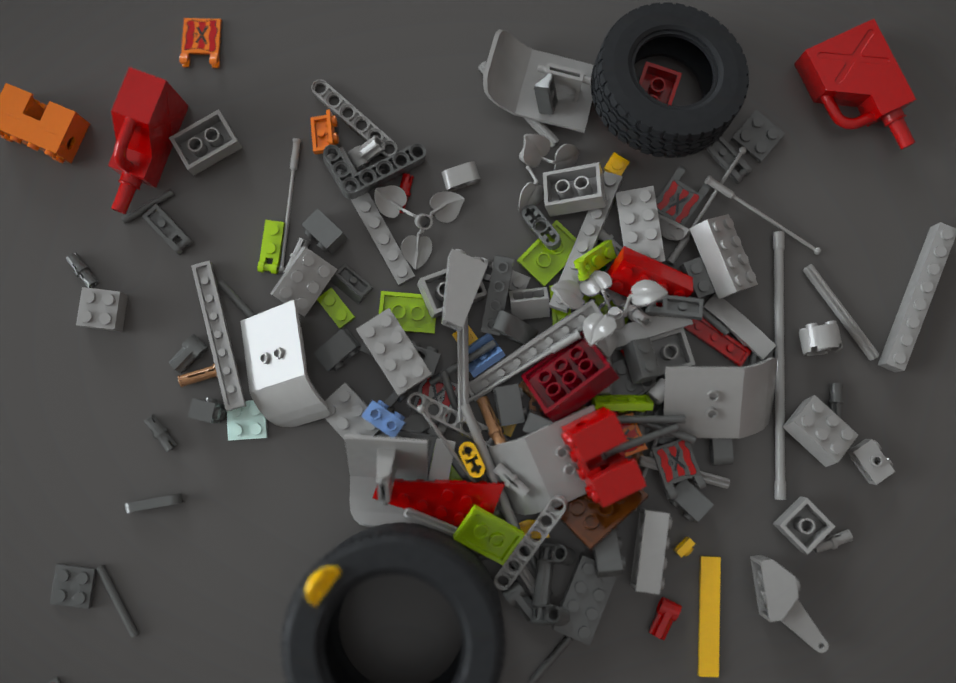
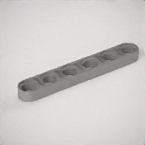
[311,79,398,158]
[406,392,510,448]
[494,495,568,590]

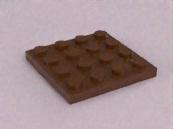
[555,489,648,551]

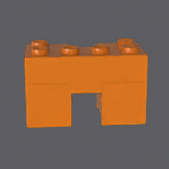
[0,83,90,164]

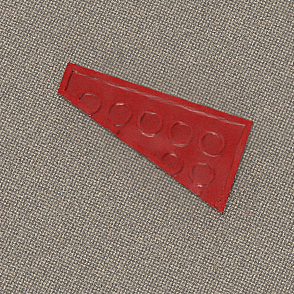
[373,478,505,527]

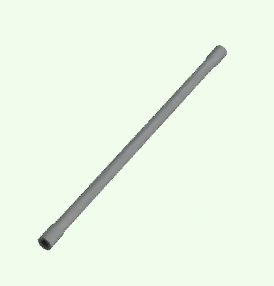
[773,231,787,500]

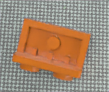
[310,109,339,155]

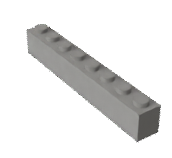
[878,222,956,372]

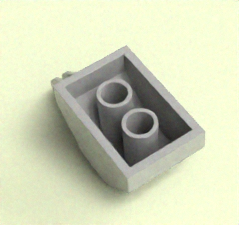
[750,555,829,653]

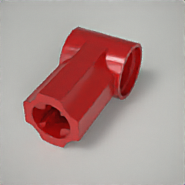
[648,597,682,640]

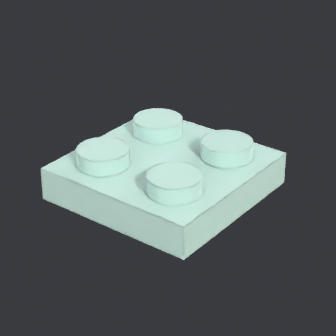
[227,400,268,441]

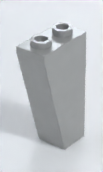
[441,249,488,331]

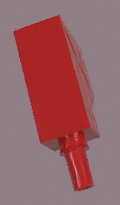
[794,19,916,150]
[108,67,189,214]

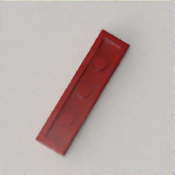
[682,317,752,367]

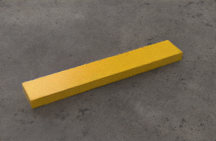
[698,556,721,677]

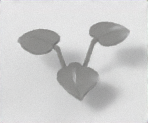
[518,134,579,212]
[374,185,465,269]
[579,270,668,346]
[550,280,628,358]

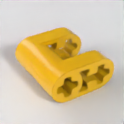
[459,441,485,478]

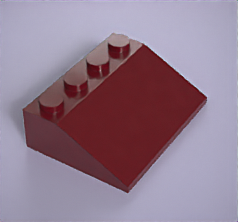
[521,330,620,423]

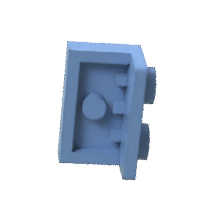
[468,333,506,377]
[362,400,407,438]

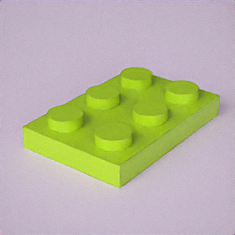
[517,220,576,287]
[379,291,436,334]
[453,504,525,565]

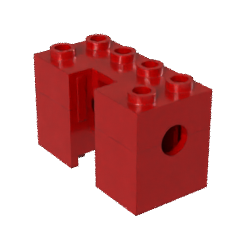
[561,406,647,508]

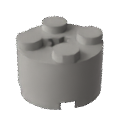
[799,321,843,356]

